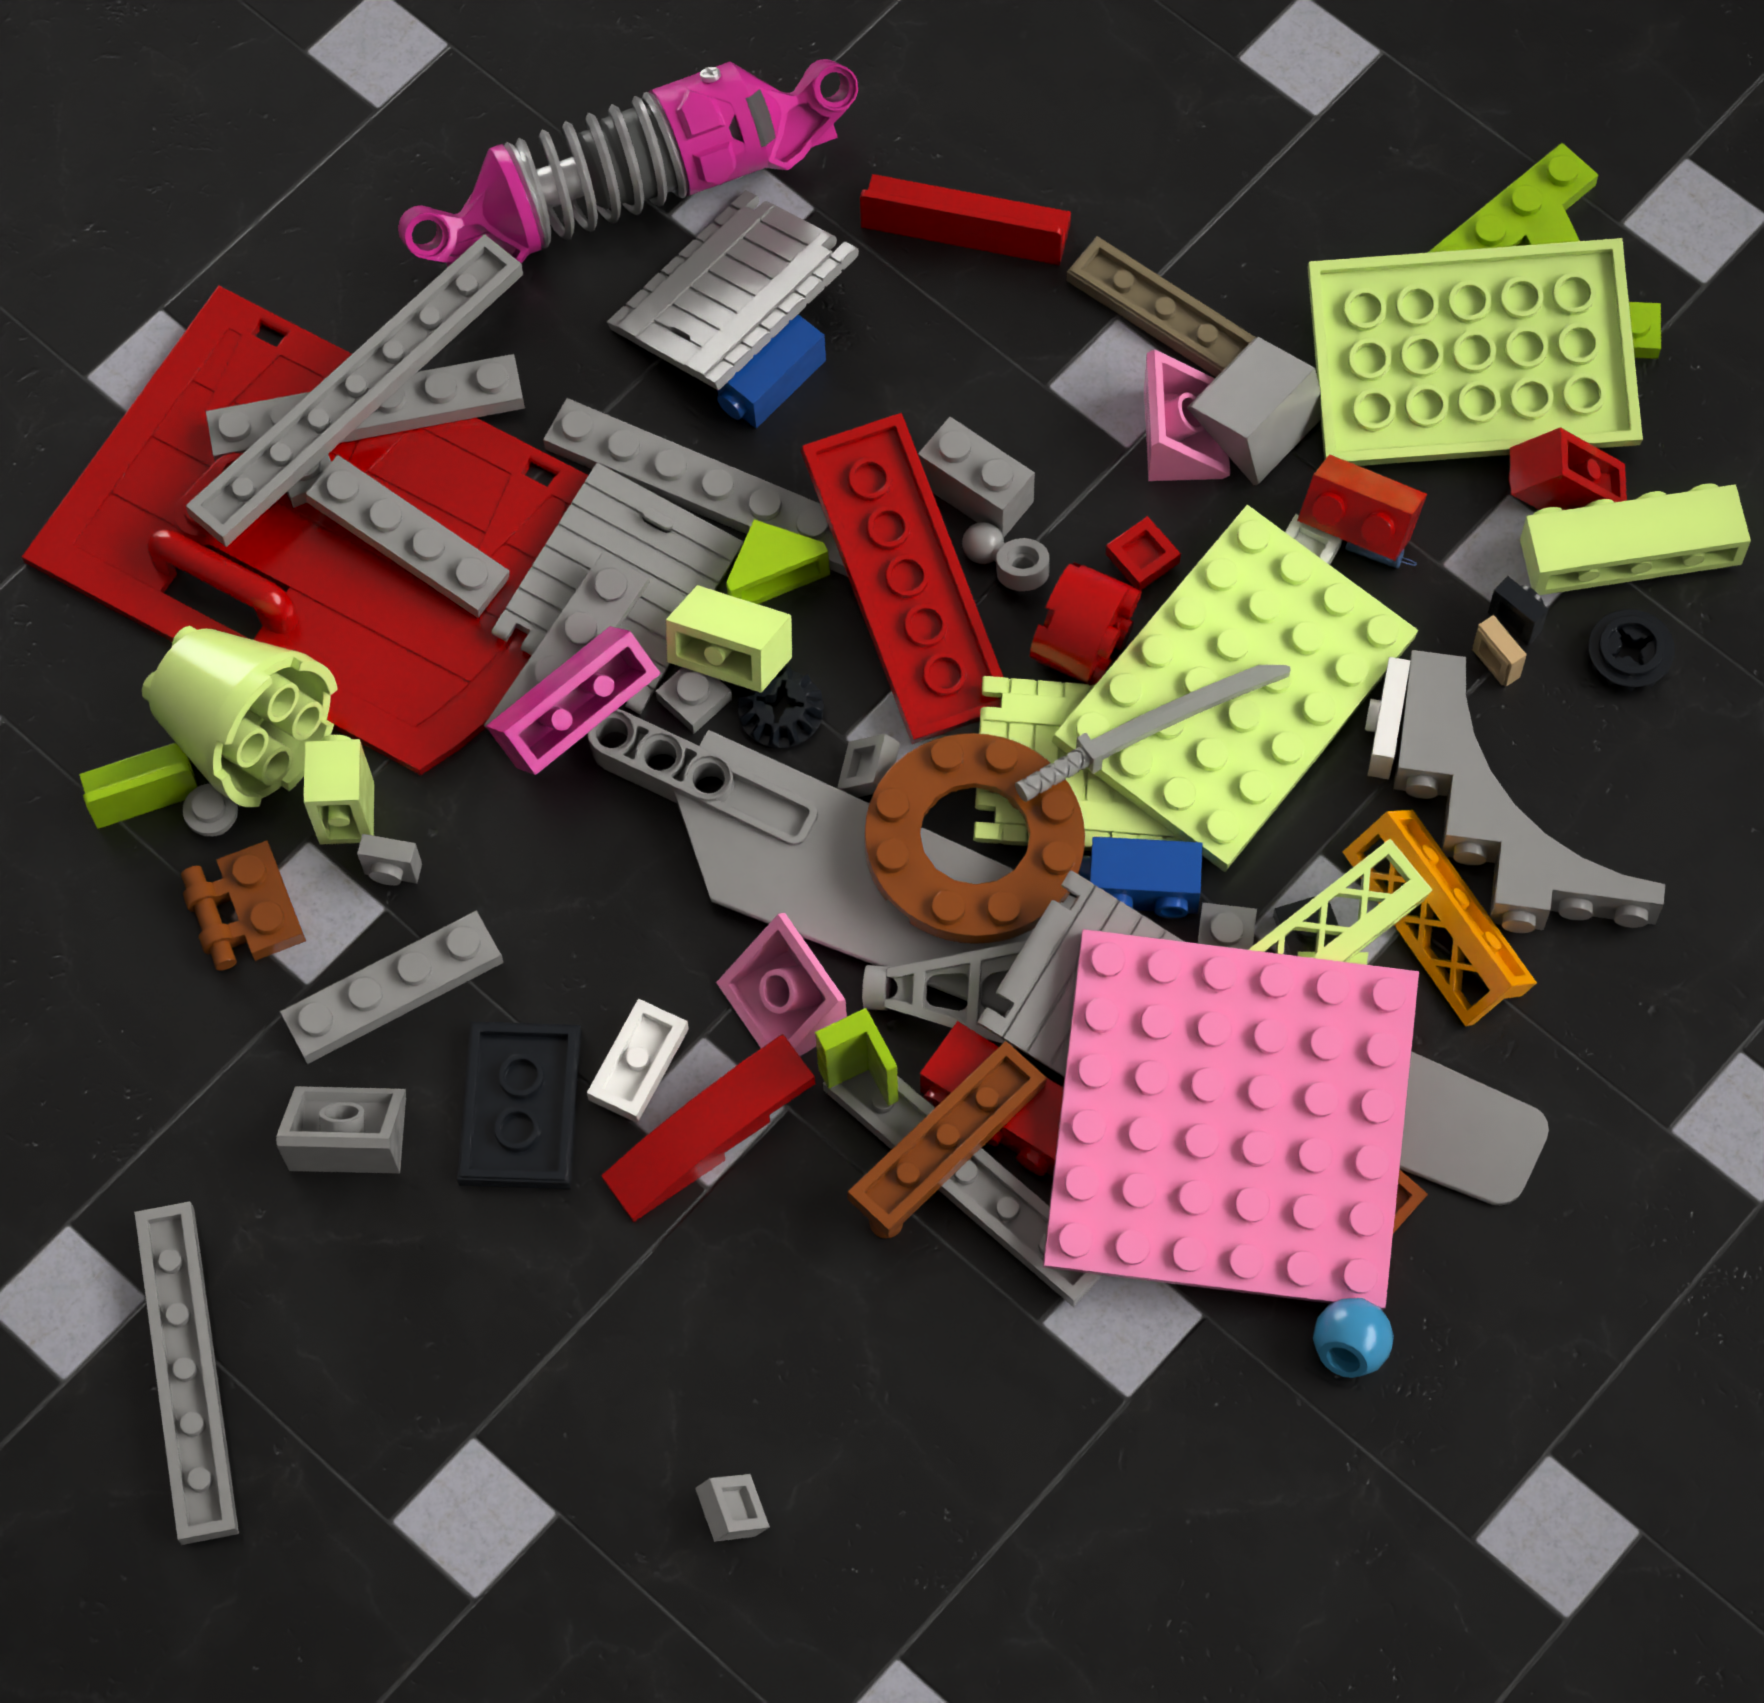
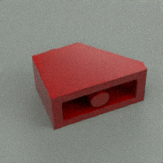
[1509,427,1627,510]

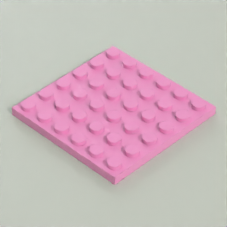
[1043,929,1419,1310]

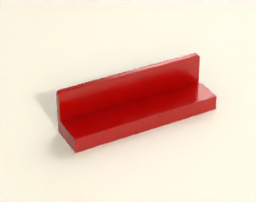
[860,174,1071,265]

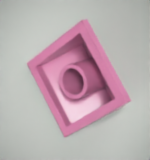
[1144,349,1230,481]
[716,913,847,1056]

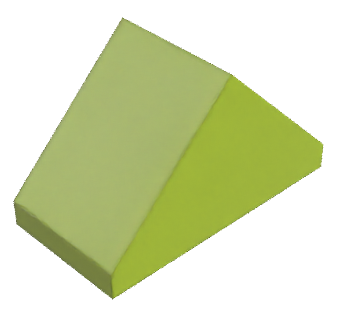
[726,519,830,604]

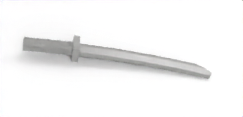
[1015,665,1290,802]

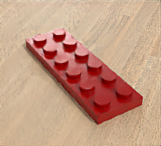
[801,412,1003,744]

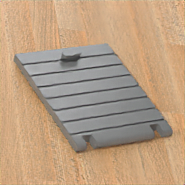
[607,190,859,390]
[491,463,743,715]
[977,870,1184,1078]

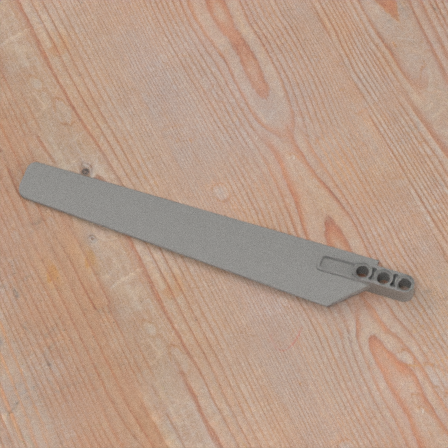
[588,709,1549,1206]

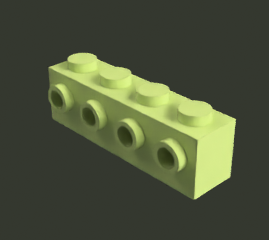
[1520,483,1751,595]

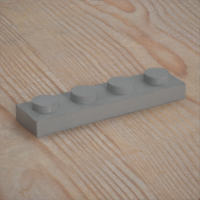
[306,455,509,618]
[484,549,650,731]
[280,910,504,1064]

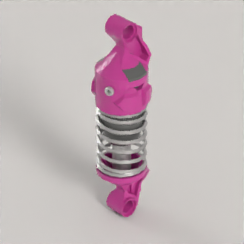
[398,59,858,268]

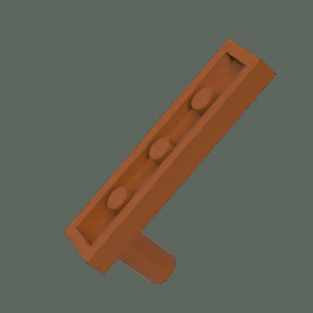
[847,1041,1047,1238]

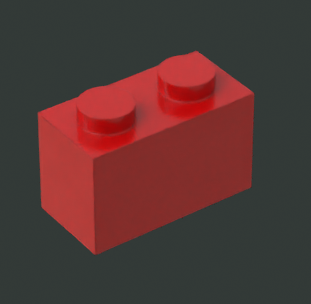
[1297,454,1427,561]

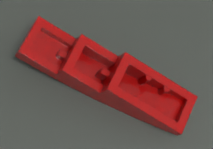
[601,1034,816,1222]

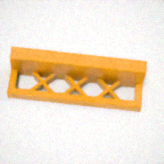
[1342,810,1537,1026]

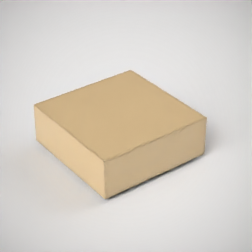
[1472,615,1527,687]

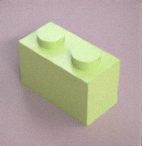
[666,585,792,693]
[304,735,374,844]

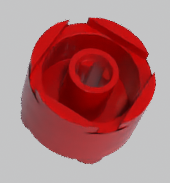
[1029,562,1142,685]

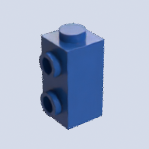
[717,315,826,429]
[1079,837,1203,918]

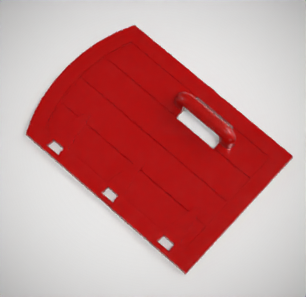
[22,285,588,775]

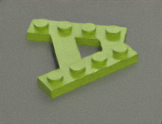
[1428,143,1661,359]

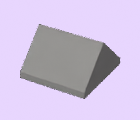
[1187,337,1321,485]
[276,1086,406,1174]

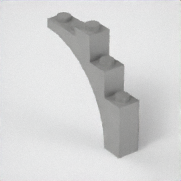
[1393,650,1665,933]

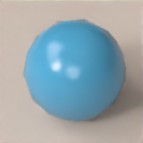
[1313,1298,1394,1378]

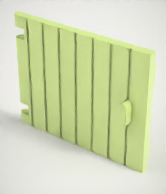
[973,676,1183,851]

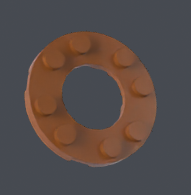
[864,733,1085,944]

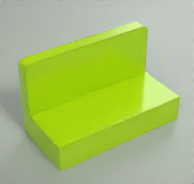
[79,742,198,829]
[815,1008,899,1106]

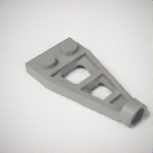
[862,940,1027,1048]

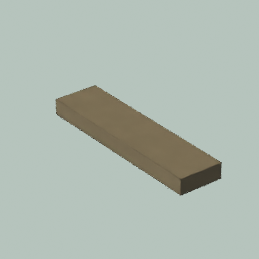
[1066,236,1256,377]

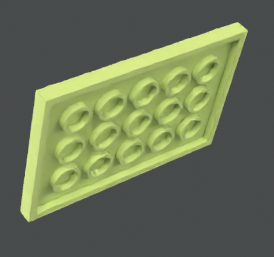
[1308,238,1643,466]
[1052,505,1419,872]

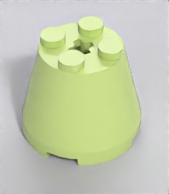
[142,626,338,807]

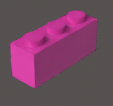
[486,626,661,775]

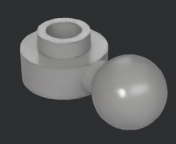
[962,522,1049,591]

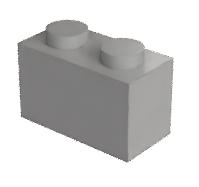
[918,417,1035,538]

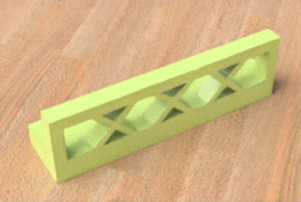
[1248,839,1433,962]

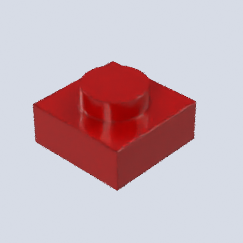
[1106,516,1181,591]

